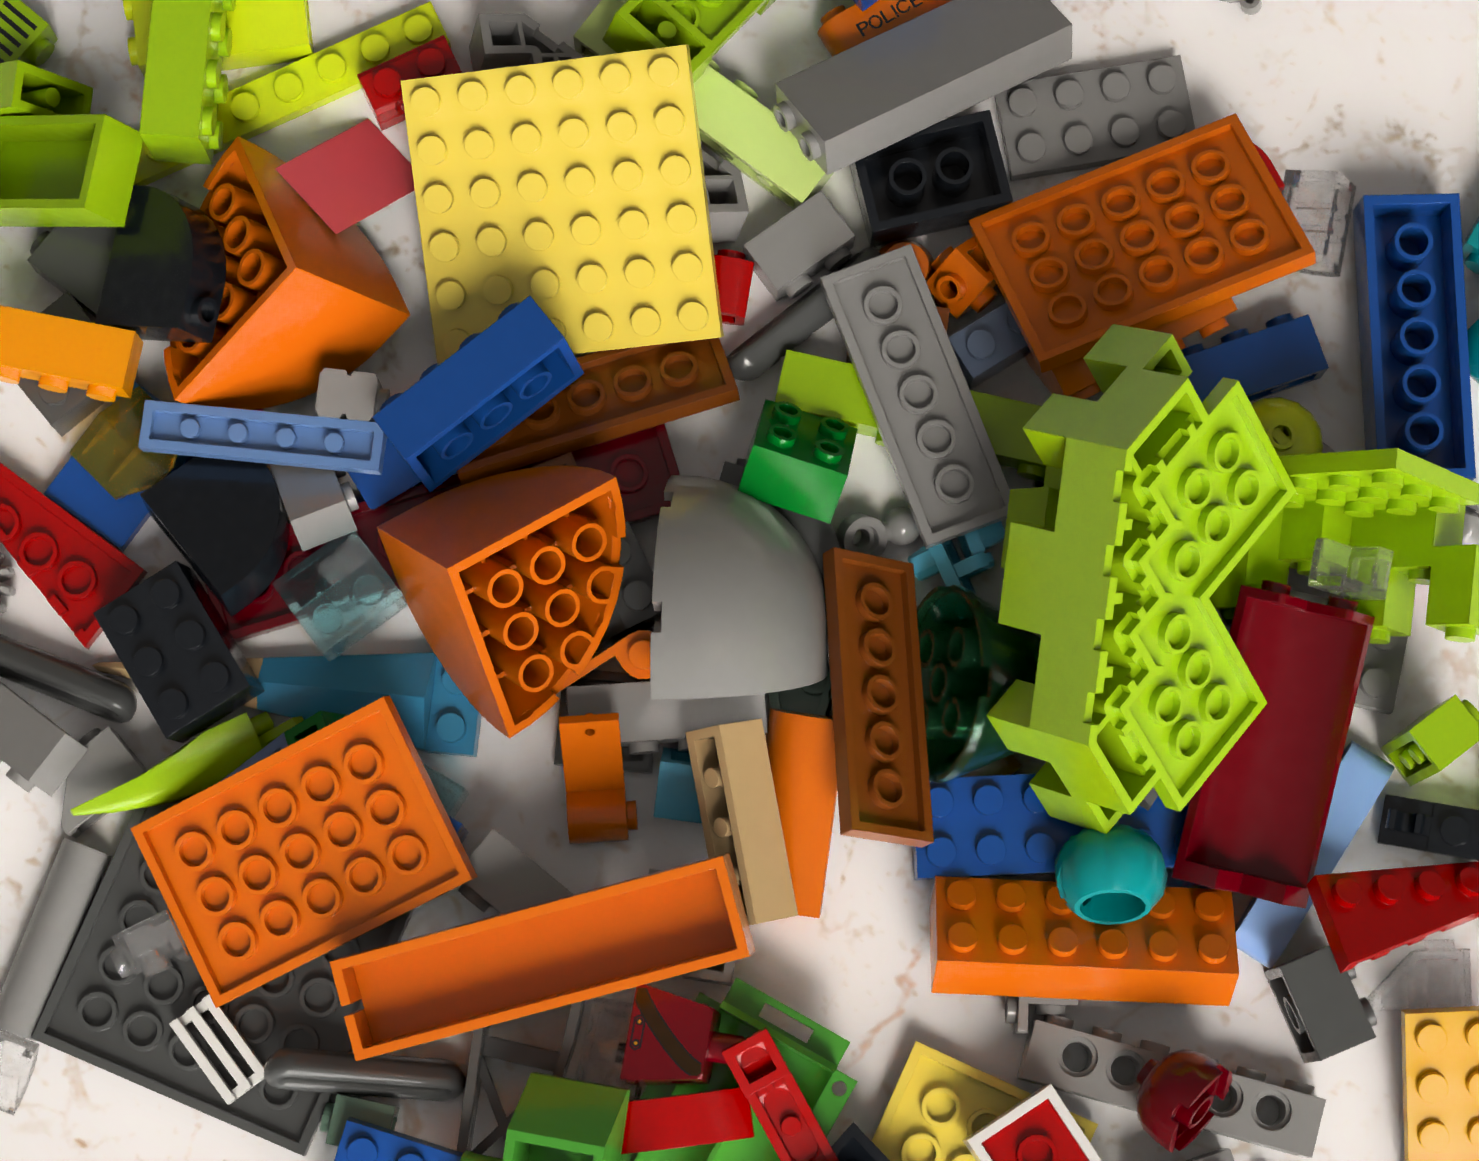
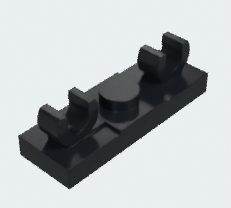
[1377,794,1479,861]

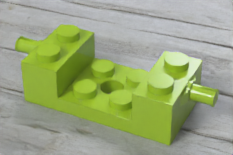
[602,0,776,83]

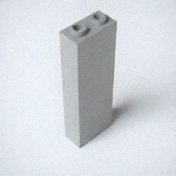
[773,0,1072,175]

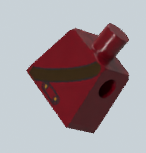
[620,985,745,1085]

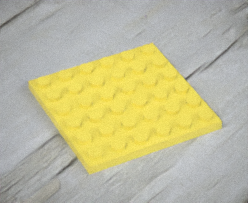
[401,45,724,363]

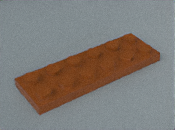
[457,338,740,485]
[823,547,934,848]

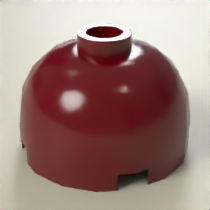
[1136,1049,1232,1153]

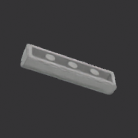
[0,838,112,1041]

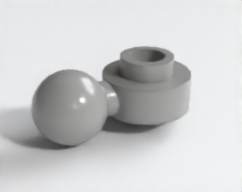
[836,507,920,557]

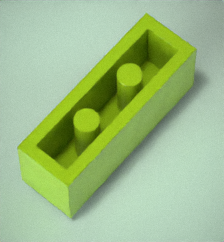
[1380,694,1479,786]

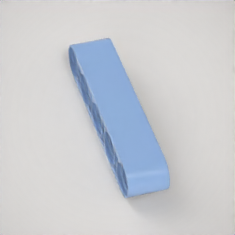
[1235,740,1394,969]

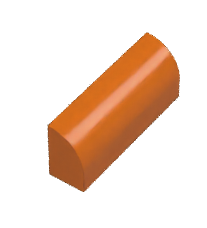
[766,708,838,918]

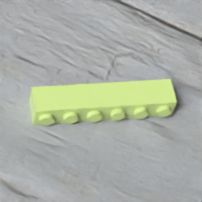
[573,0,834,210]

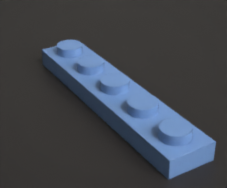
[138,400,387,475]

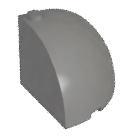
[650,475,830,699]

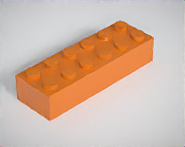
[929,876,1239,1006]

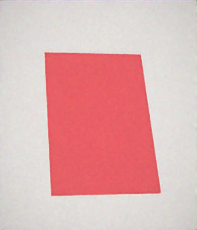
[275,119,415,234]

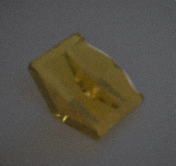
[69,386,178,500]

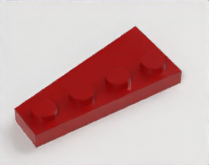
[0,463,148,650]
[1307,861,1479,973]

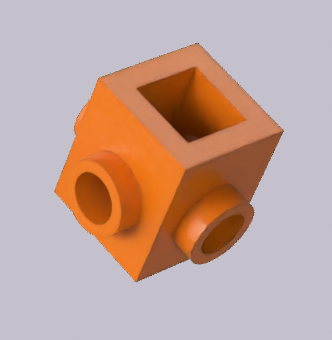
[926,236,998,319]

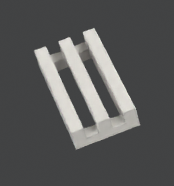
[169,994,264,1105]

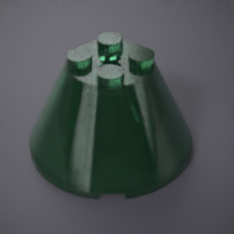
[917,584,1041,783]

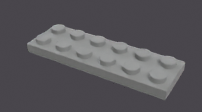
[820,244,1010,549]

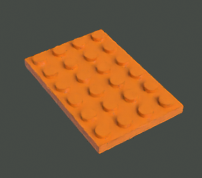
[968,113,1316,373]
[130,695,478,1008]

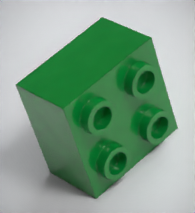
[738,399,858,524]

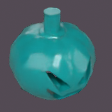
[1055,820,1168,925]

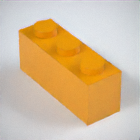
[0,305,144,402]

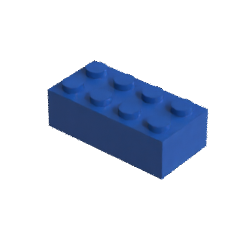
[372,296,584,492]

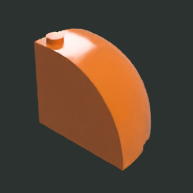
[164,136,410,410]
[377,465,626,738]

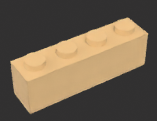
[685,718,798,925]

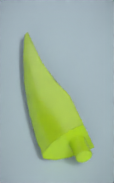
[69,711,274,816]

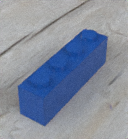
[1181,313,1329,402]

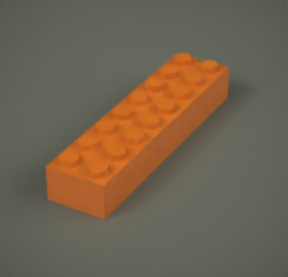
[329,853,756,1061]

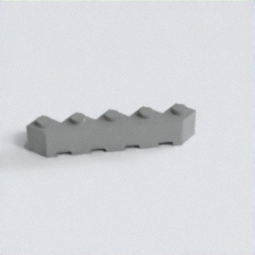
[469,13,749,243]

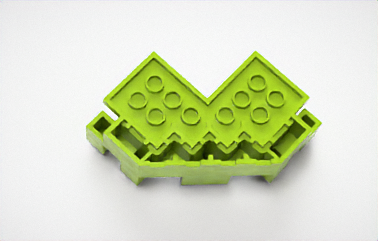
[986,324,1296,834]
[1001,448,1479,644]

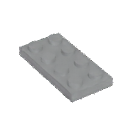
[994,55,1195,181]

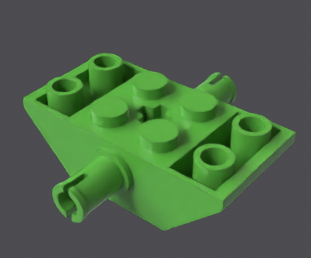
[460,1072,630,1161]

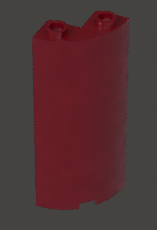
[1172,580,1375,908]

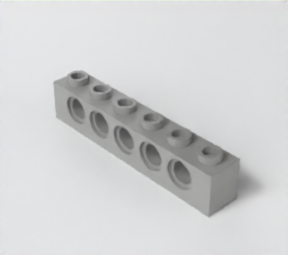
[1016,1015,1326,1158]

